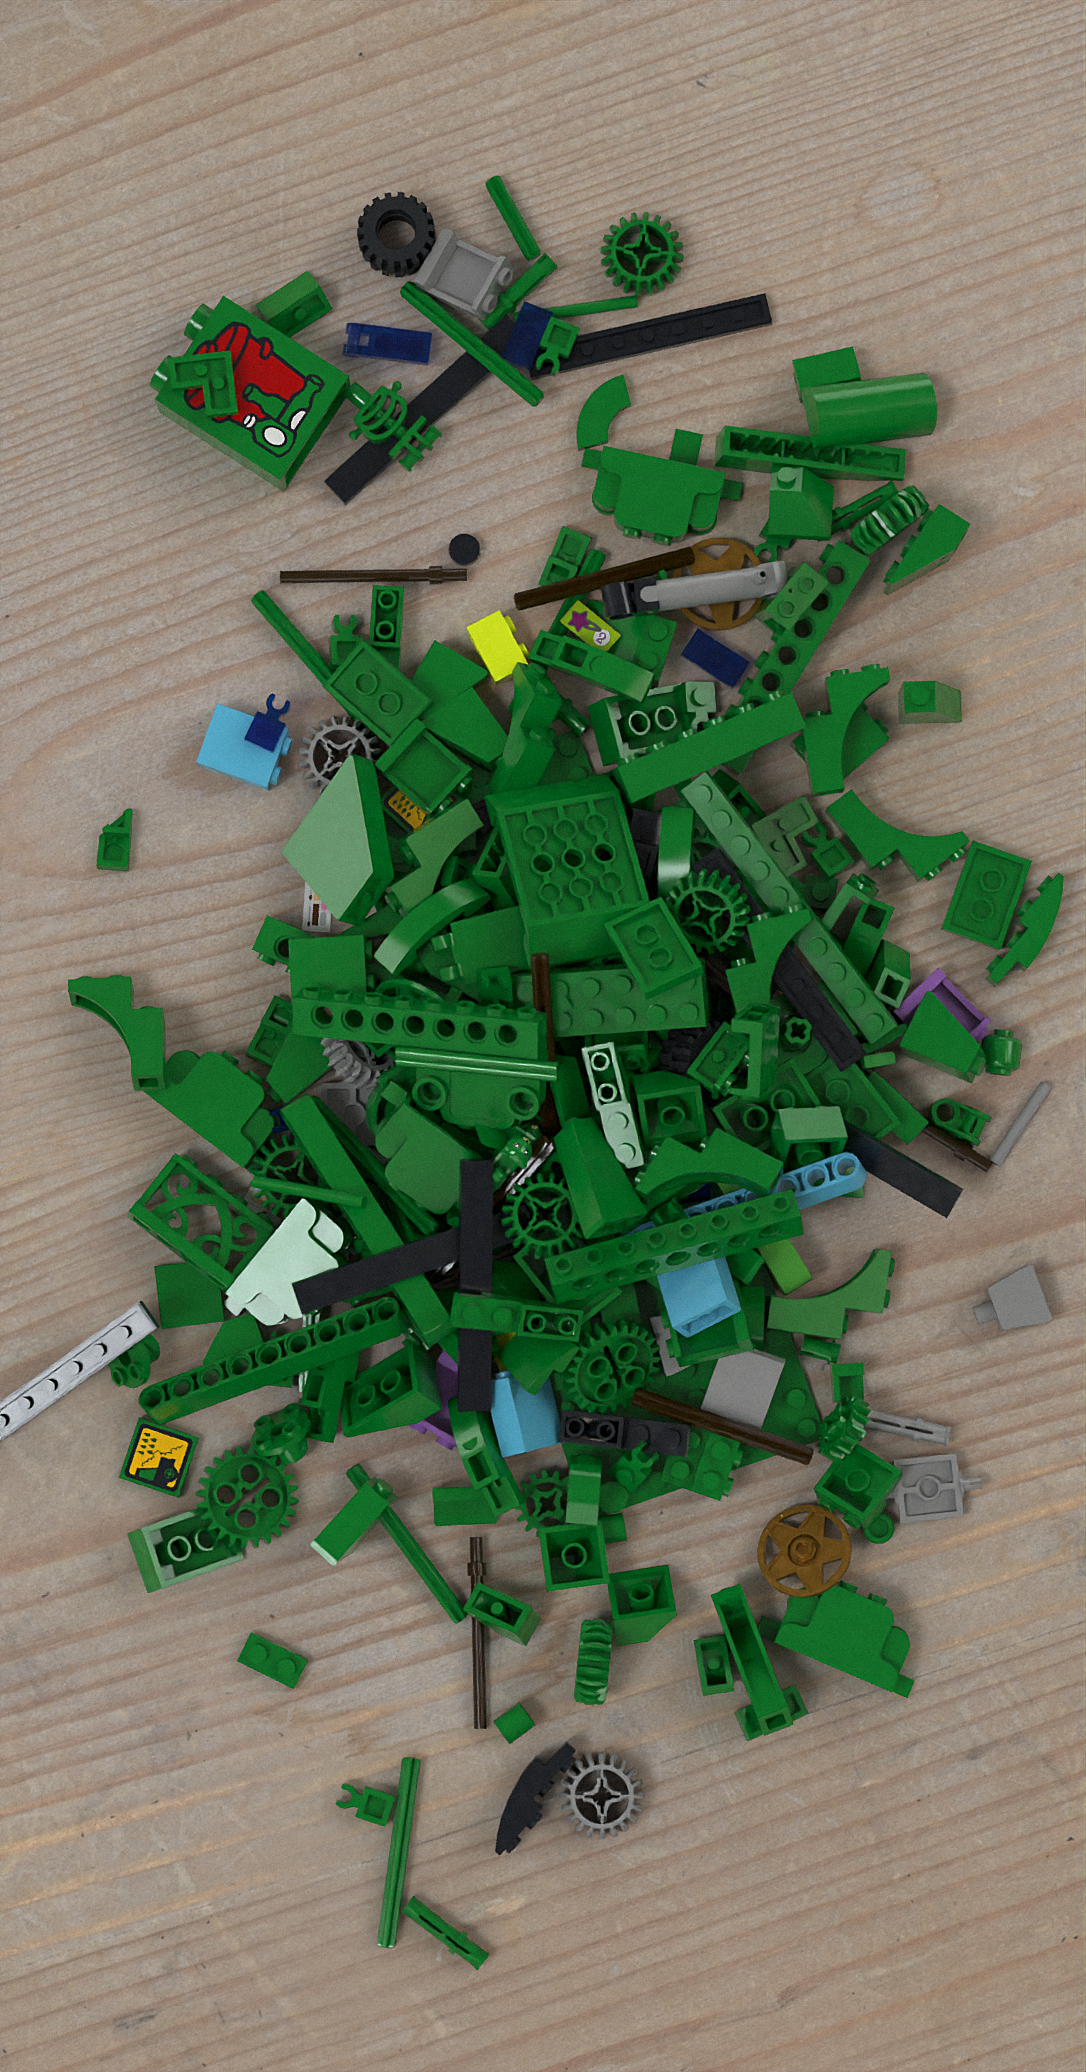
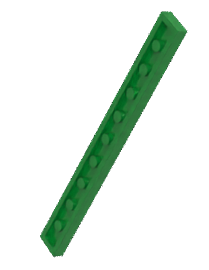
[681,770,898,1044]

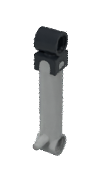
[601,561,790,620]

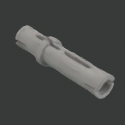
[864,1409,951,1446]

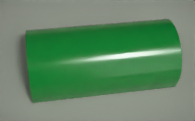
[801,373,937,450]

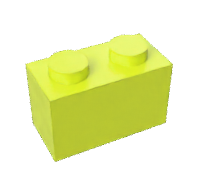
[466,610,530,687]

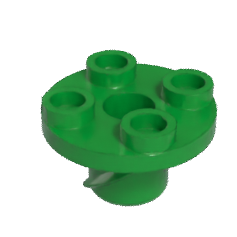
[108,1334,160,1388]
[251,1403,310,1464]

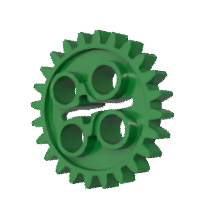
[561,1318,661,1414]
[195,1445,299,1549]

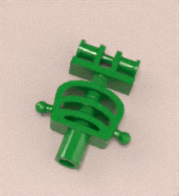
[344,381,442,473]

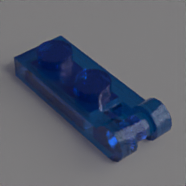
[342,323,432,366]

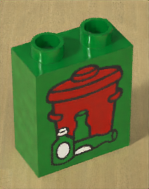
[149,296,351,492]

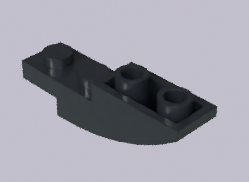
[629,807,662,892]
[559,1410,691,1457]
[495,1741,576,1856]

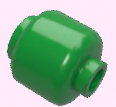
[981,1029,1022,1076]

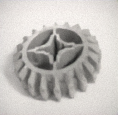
[298,716,382,796]
[321,1038,395,1090]
[559,1752,645,1839]

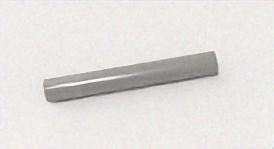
[989,1082,1051,1167]

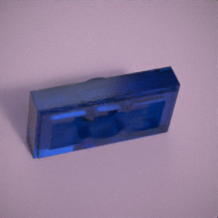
[501,301,553,372]
[680,628,750,690]

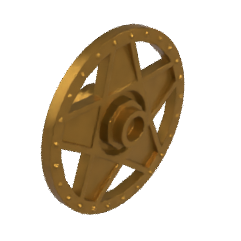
[673,537,763,631]
[757,1505,852,1598]

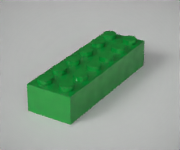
[612,690,806,805]
[510,957,710,1037]

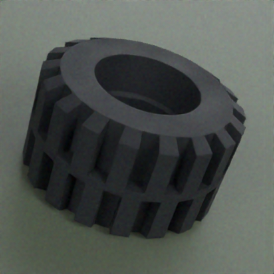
[357,192,436,277]
[659,1021,743,1101]

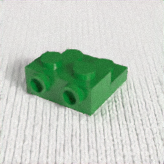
[660,1421,744,1501]
[813,1444,903,1530]

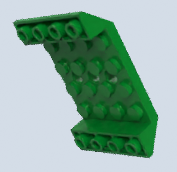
[484,774,650,970]

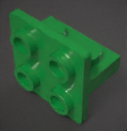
[686,1021,750,1101]

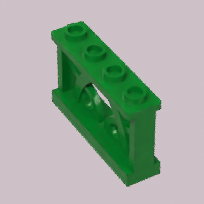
[128,1153,275,1292]

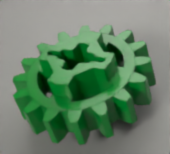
[817,1395,871,1462]
[514,1469,572,1537]

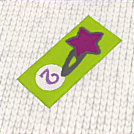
[560,600,621,652]

